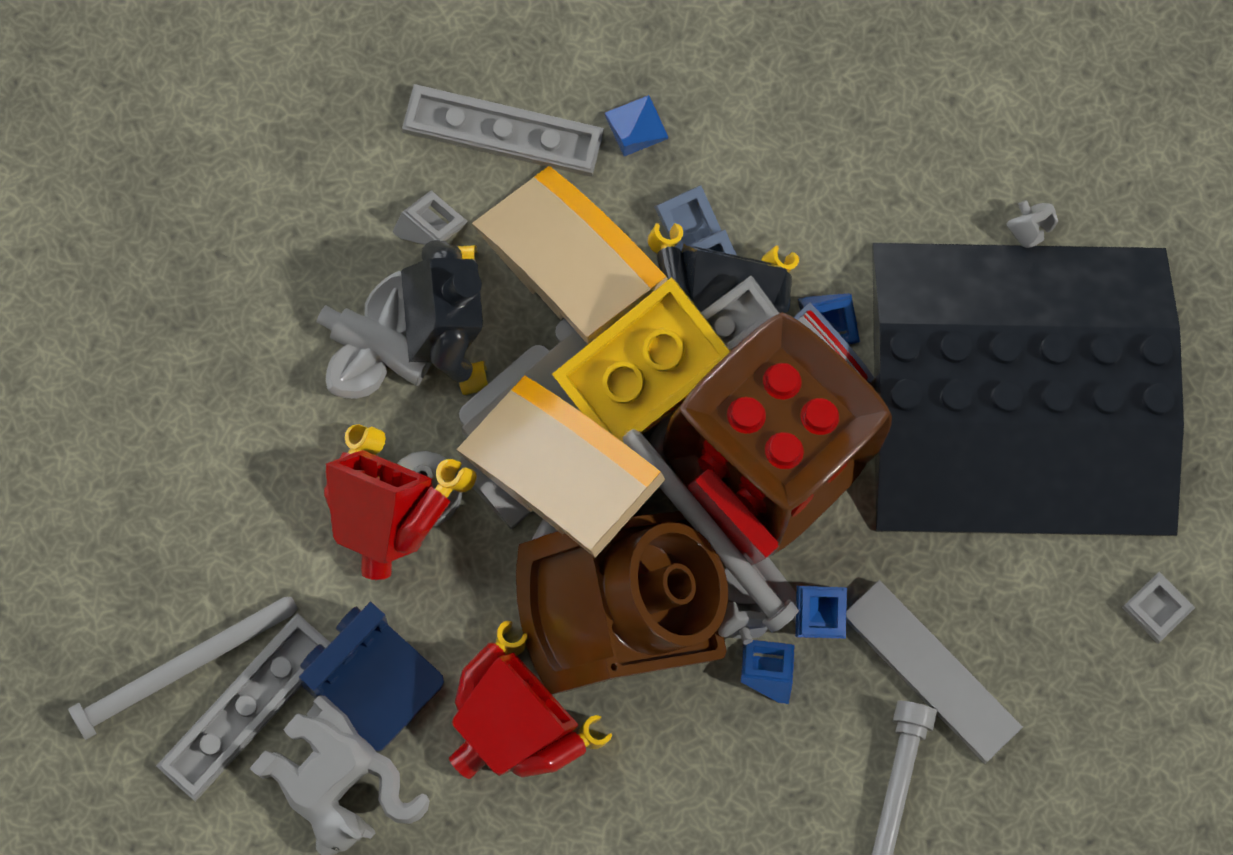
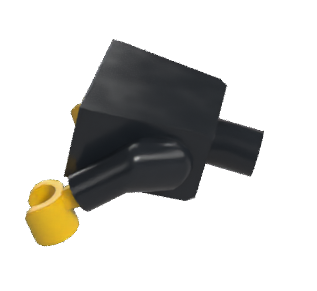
[647,223,799,313]
[401,240,488,395]

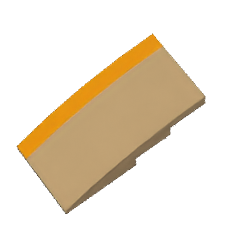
[472,166,667,344]
[456,375,665,557]

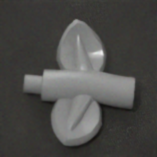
[316,271,432,399]

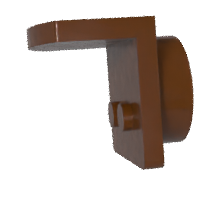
[516,511,728,694]

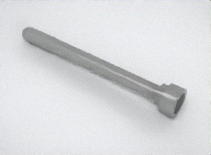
[872,700,937,855]

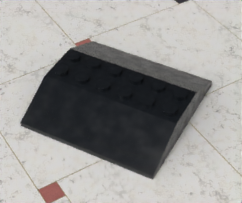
[872,243,1184,536]

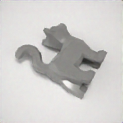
[250,696,430,855]

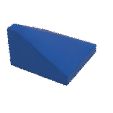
[605,95,669,156]
[797,293,860,345]
[795,586,847,639]
[741,640,795,704]

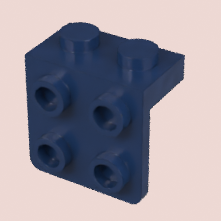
[299,601,444,752]

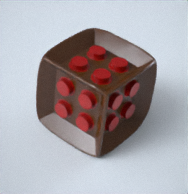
[663,312,892,556]

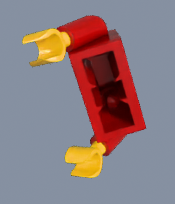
[324,424,477,580]
[449,621,612,779]

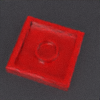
[686,469,779,565]

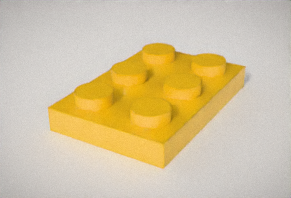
[552,277,731,442]

